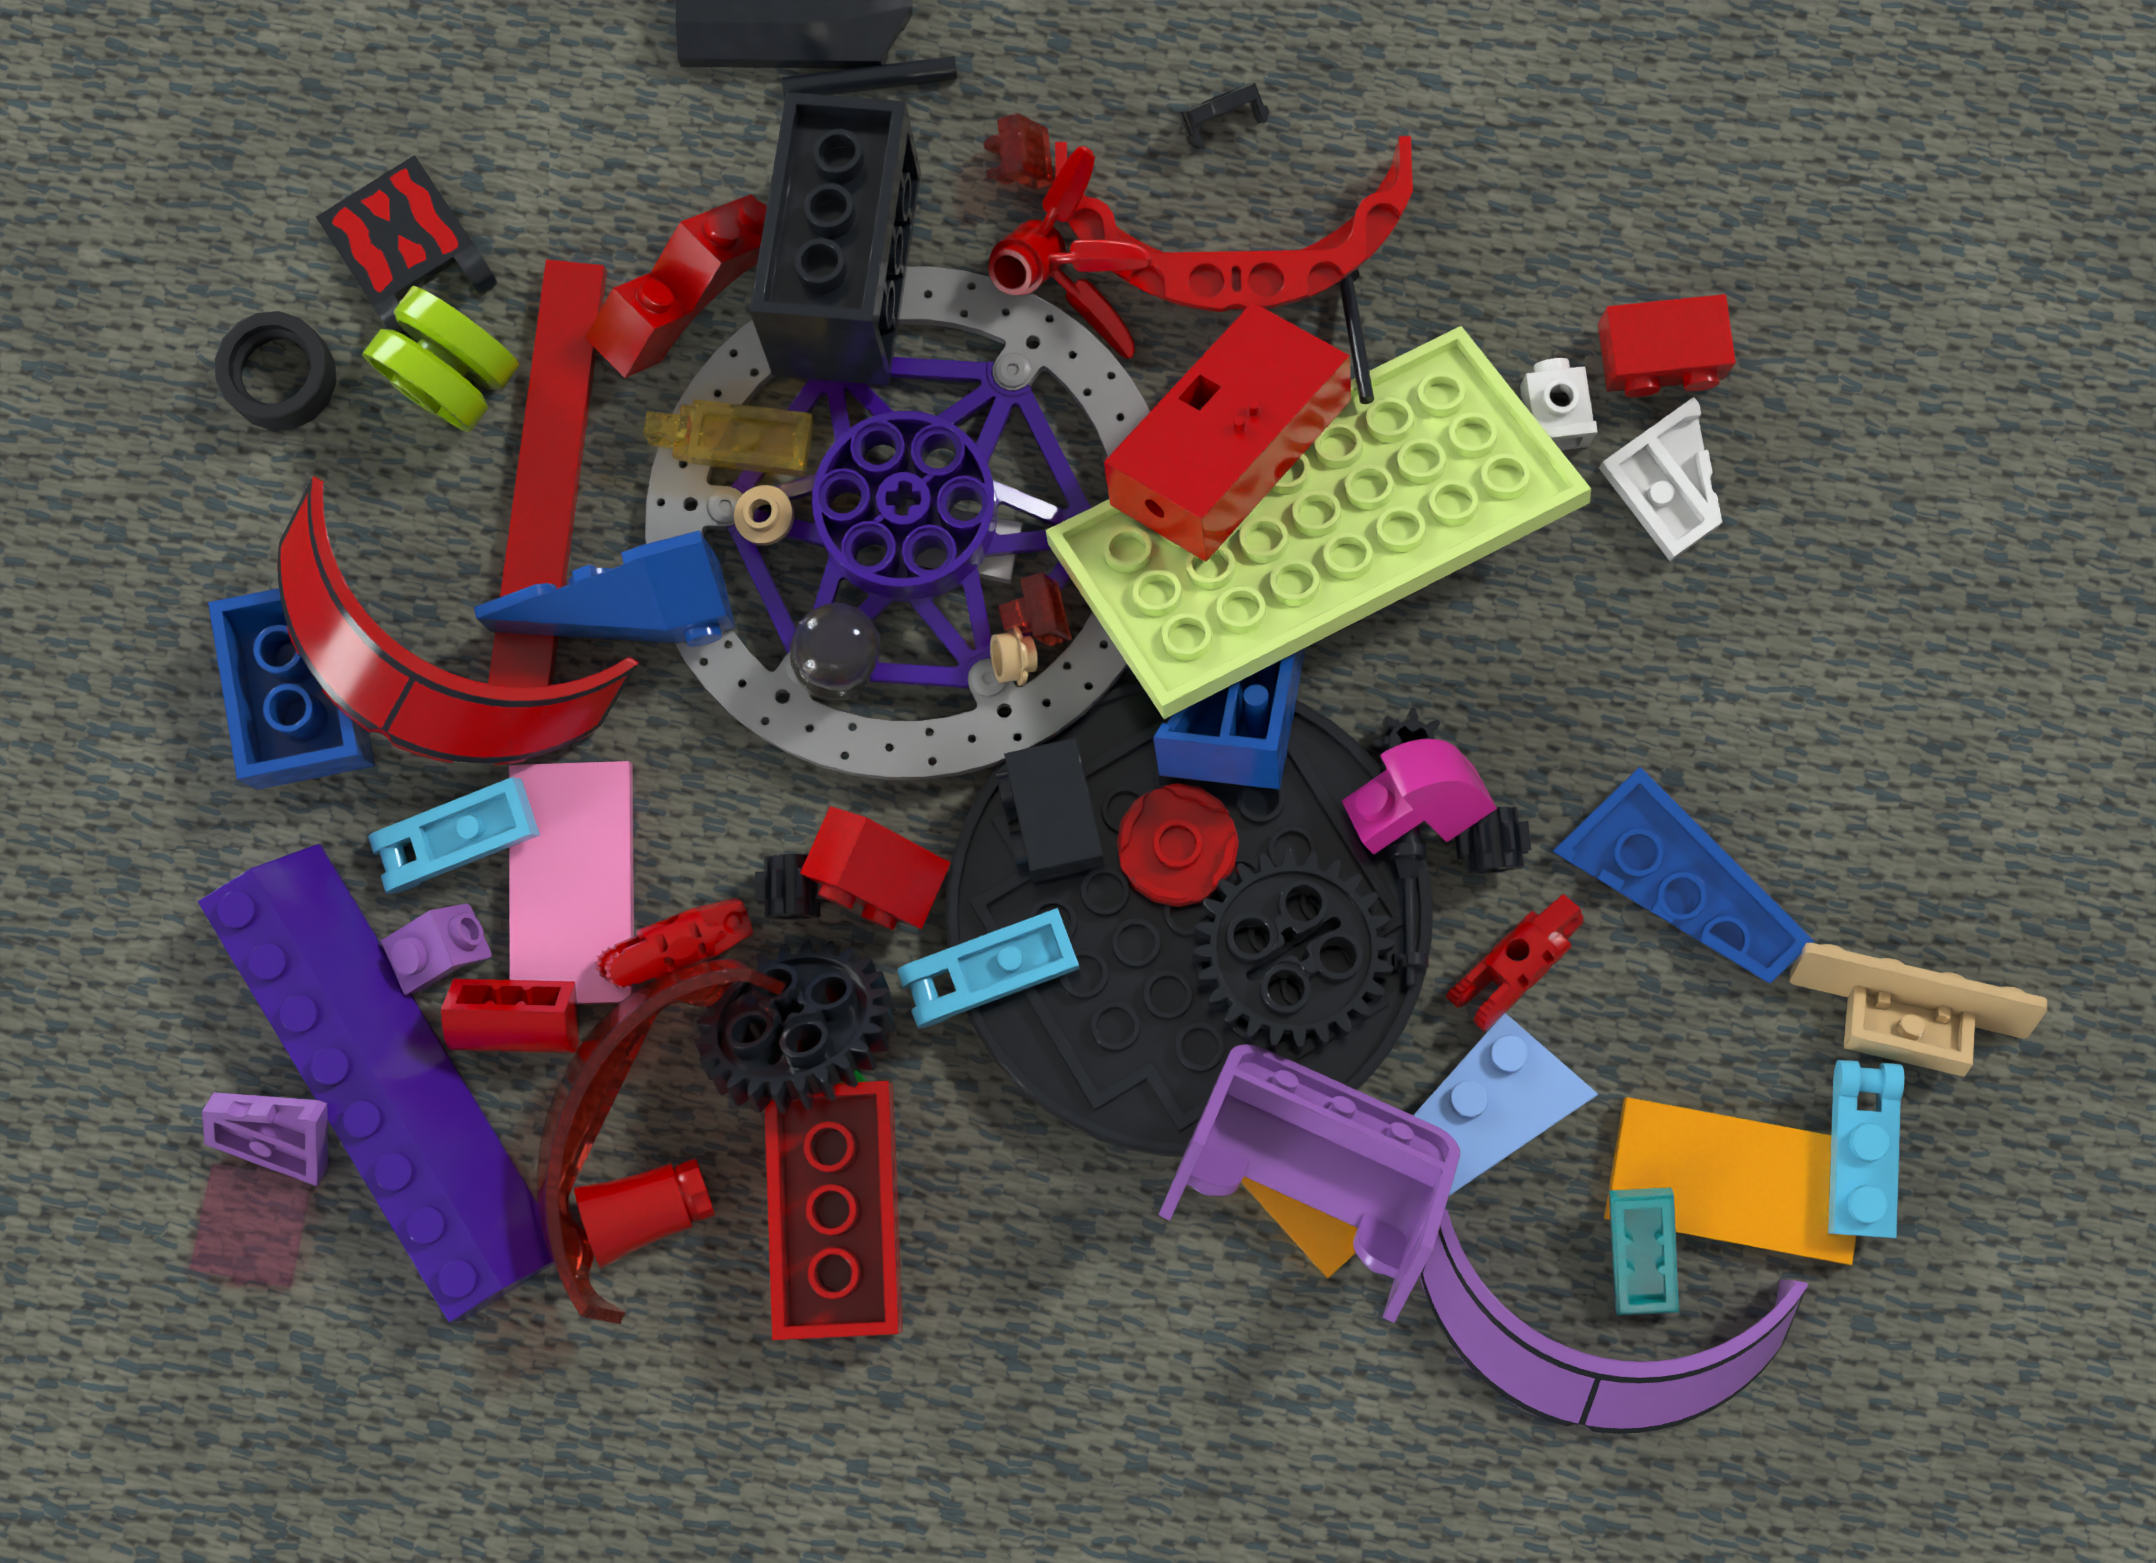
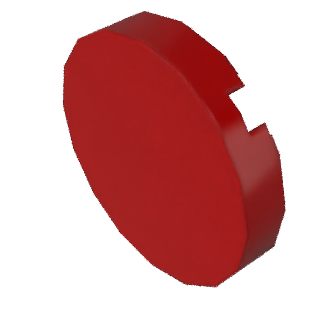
[1117,783,1239,907]

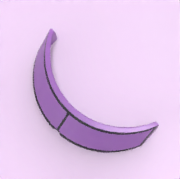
[1420,1210,1808,1434]

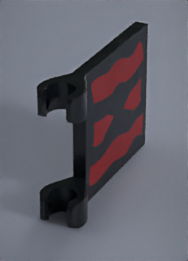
[316,155,497,339]

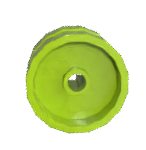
[361,286,520,433]

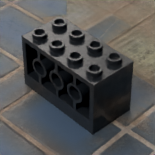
[749,92,921,385]

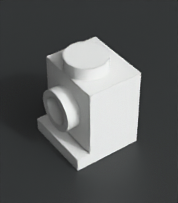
[1520,358,1598,450]

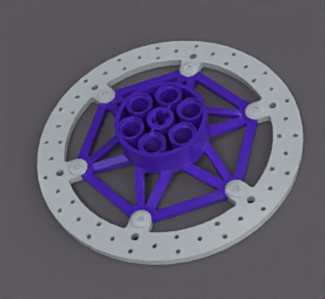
[645,266,1150,780]

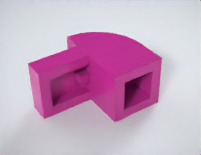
[1341,739,1497,854]

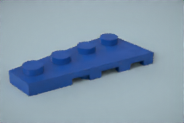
[1552,767,1814,984]

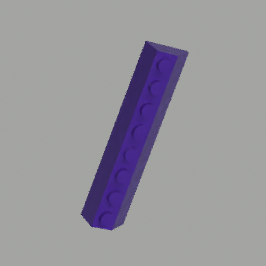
[197,844,569,1323]

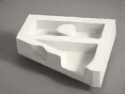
[1599,397,1722,562]

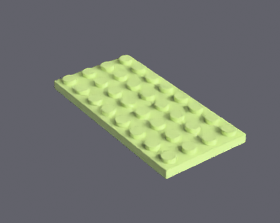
[1045,326,1591,719]

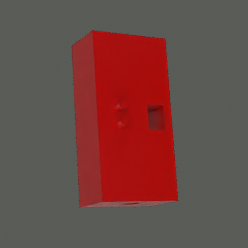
[1104,302,1351,562]

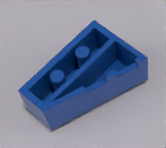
[1153,647,1306,789]

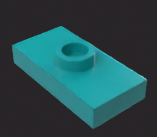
[1609,1187,1679,1316]

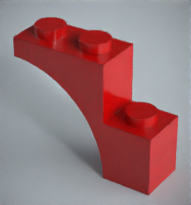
[585,194,767,378]

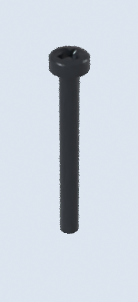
[1336,268,1374,404]

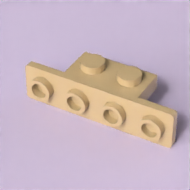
[1790,943,2047,1077]

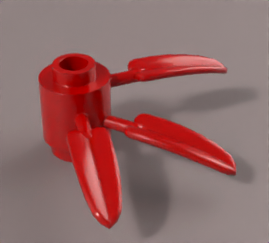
[988,146,1152,359]

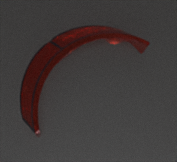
[537,959,785,1324]

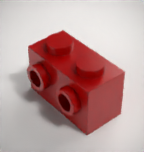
[1597,294,1736,397]
[800,806,951,931]

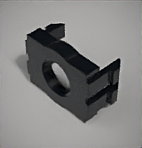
[1179,83,1269,149]

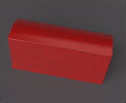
[441,979,579,1053]

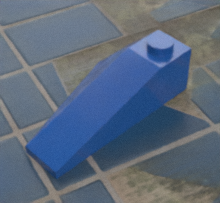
[474,530,736,647]

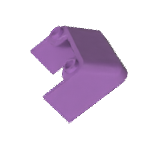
[1159,1044,1460,1323]

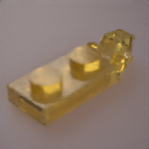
[643,399,814,477]

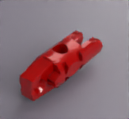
[1445,894,1584,1032]
[595,898,753,988]

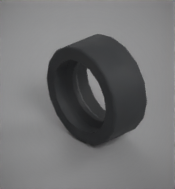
[215,311,336,431]

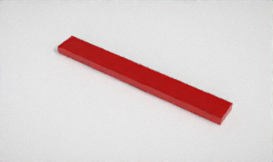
[488,259,607,687]

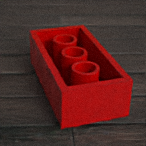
[764,1081,903,1340]

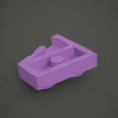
[202,1092,329,1187]

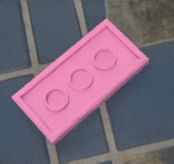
[509,761,635,1005]

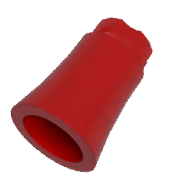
[574,1158,715,1269]

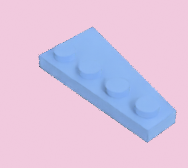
[1413,1013,1598,1197]

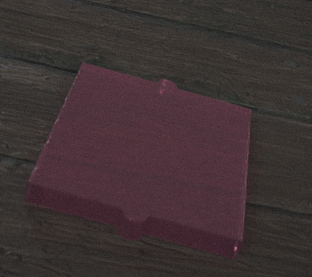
[190,1163,312,1287]

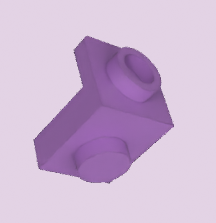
[381,903,492,996]

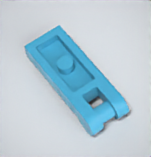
[368,777,540,894]
[897,908,1080,1029]
[1828,1060,1904,1238]

